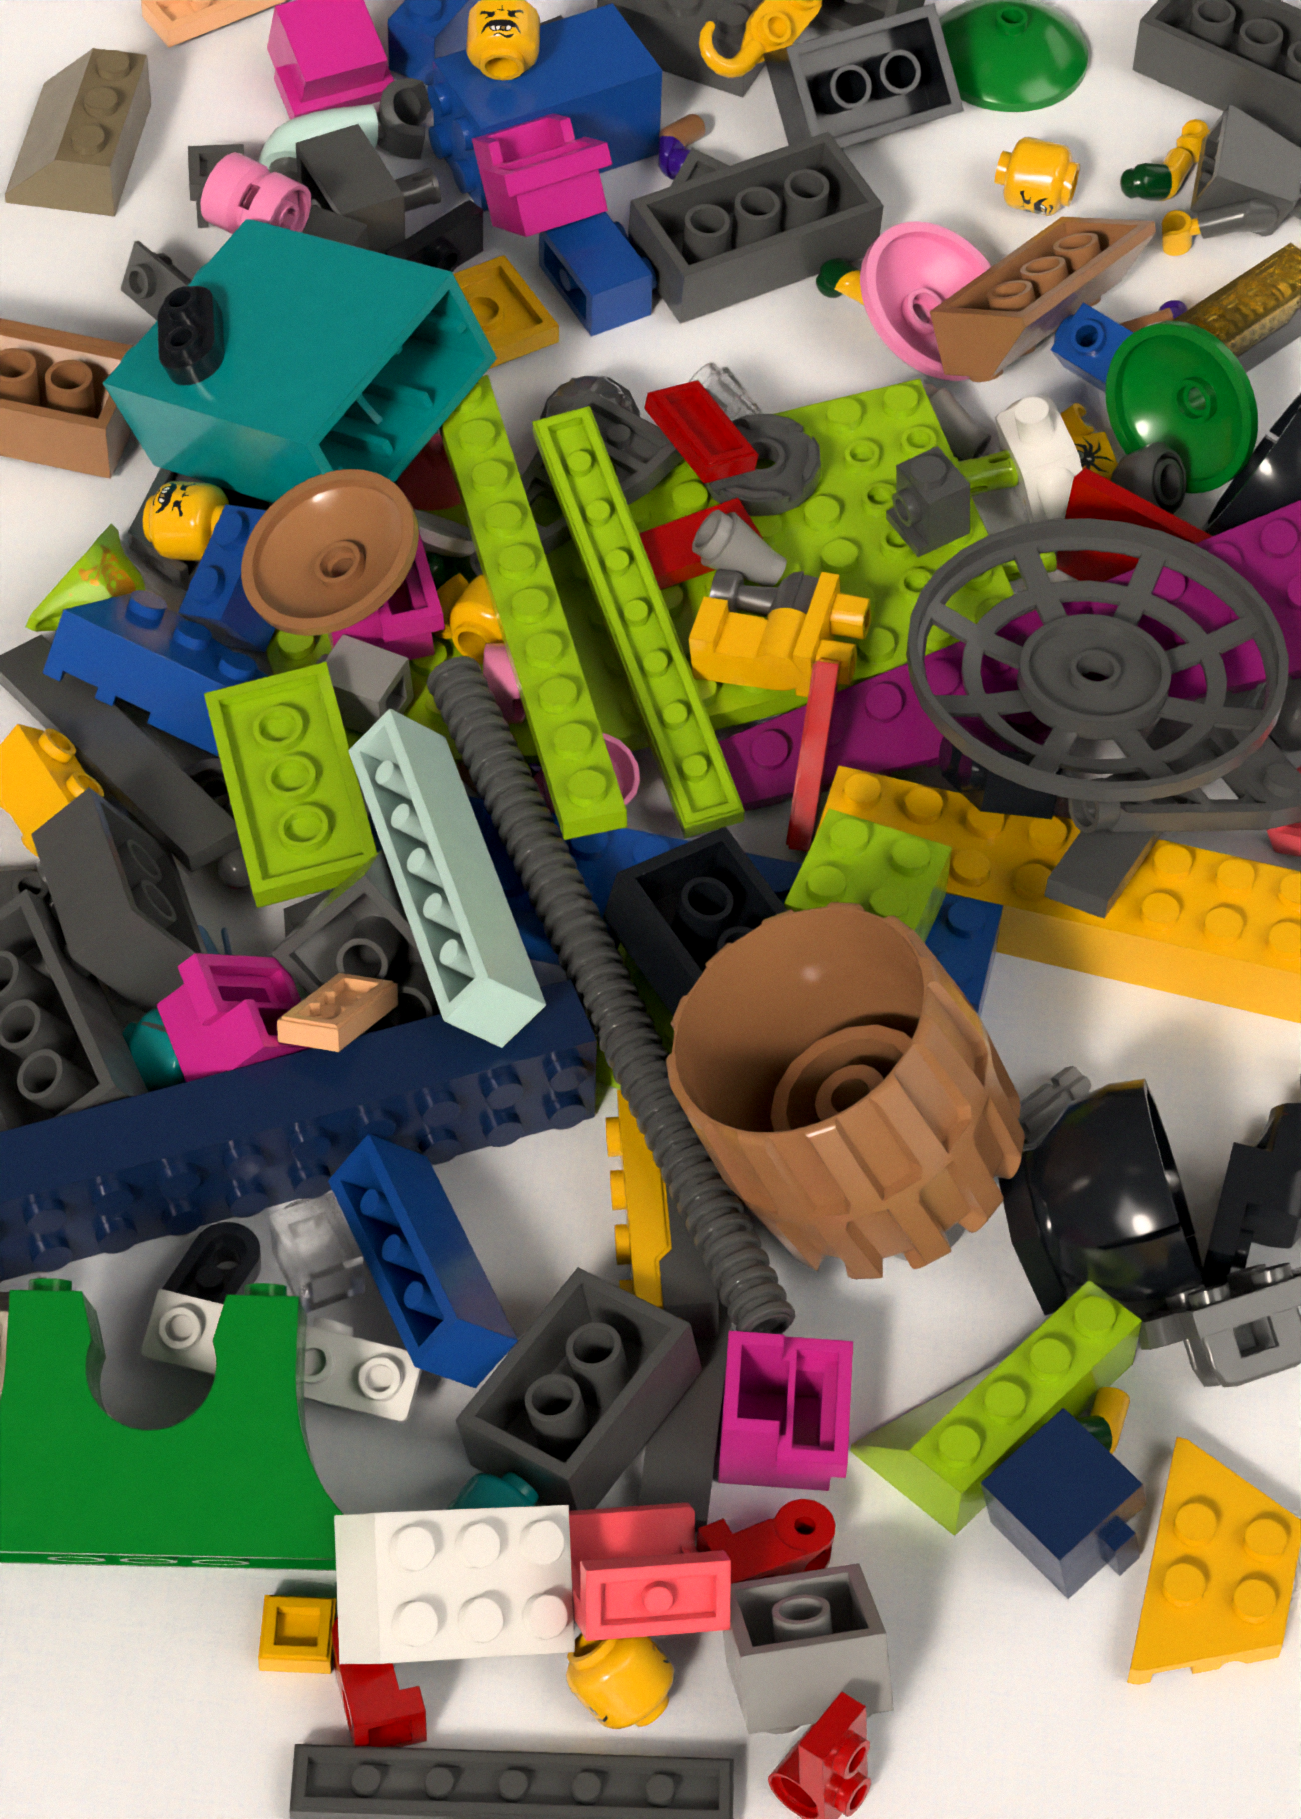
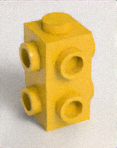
[0,724,104,858]

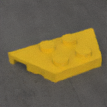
[1127,1437,1301,1685]

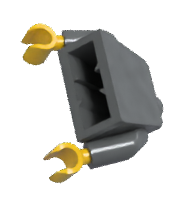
[1161,104,1301,256]

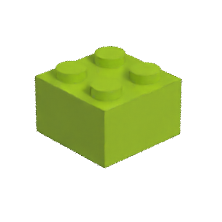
[784,808,952,943]

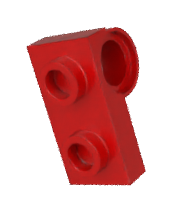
[768,1692,871,1819]

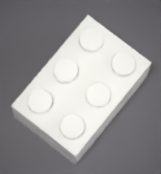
[334,1505,575,1664]

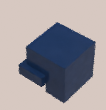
[981,1408,1146,1599]

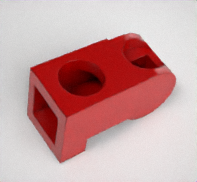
[696,1499,836,1584]
[332,1617,427,1747]

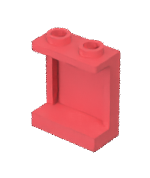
[569,1503,731,1641]

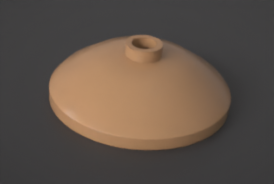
[241,469,419,636]

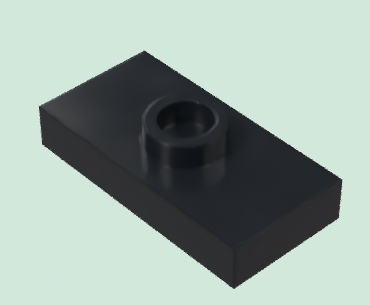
[385,200,483,272]

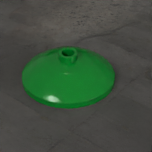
[939,0,1089,112]
[1105,321,1258,494]

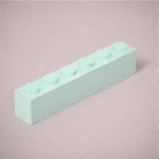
[348,709,546,1048]

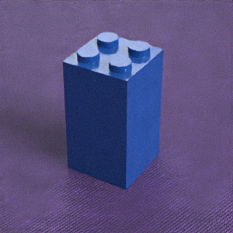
[428,3,663,212]

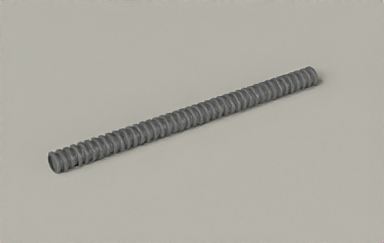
[426,656,796,1334]

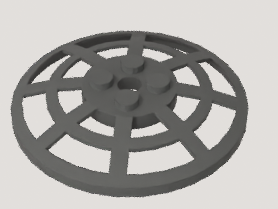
[906,518,1289,802]

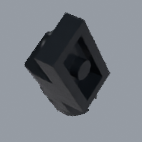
[1203,1103,1301,1288]

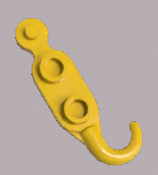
[699,0,822,78]

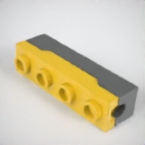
[605,1089,719,1338]

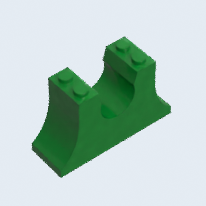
[0,1278,344,1571]

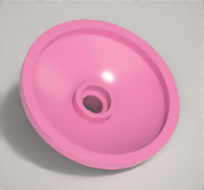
[860,221,992,381]

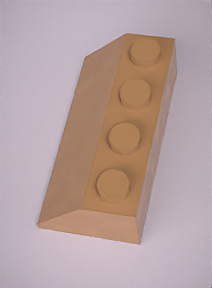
[930,217,1156,382]
[0,318,133,479]

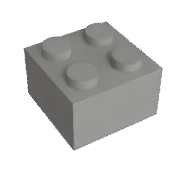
[723,1563,894,1734]

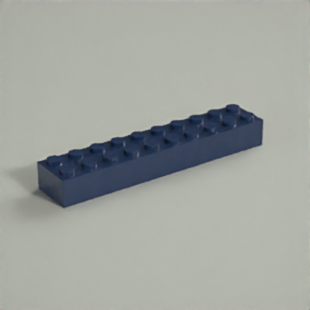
[0,979,597,1283]

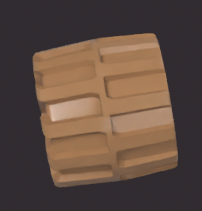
[666,902,1025,1280]

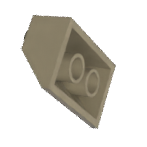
[5,48,151,217]

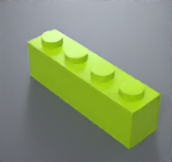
[850,1281,1142,1536]

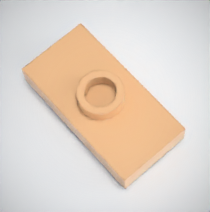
[277,973,398,1052]

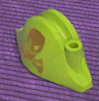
[25,524,145,632]

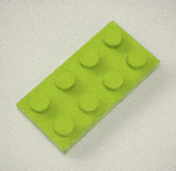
[204,662,377,908]

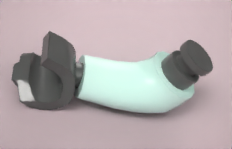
[259,78,431,181]

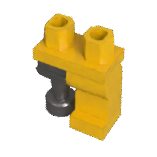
[689,569,871,697]

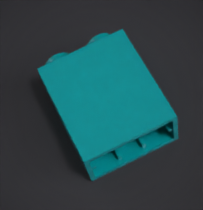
[103,219,497,503]

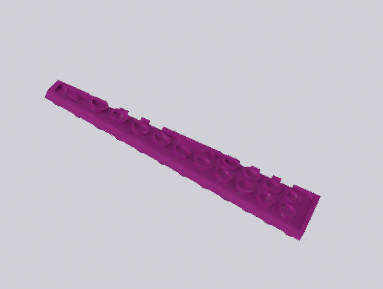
[718,500,1301,811]

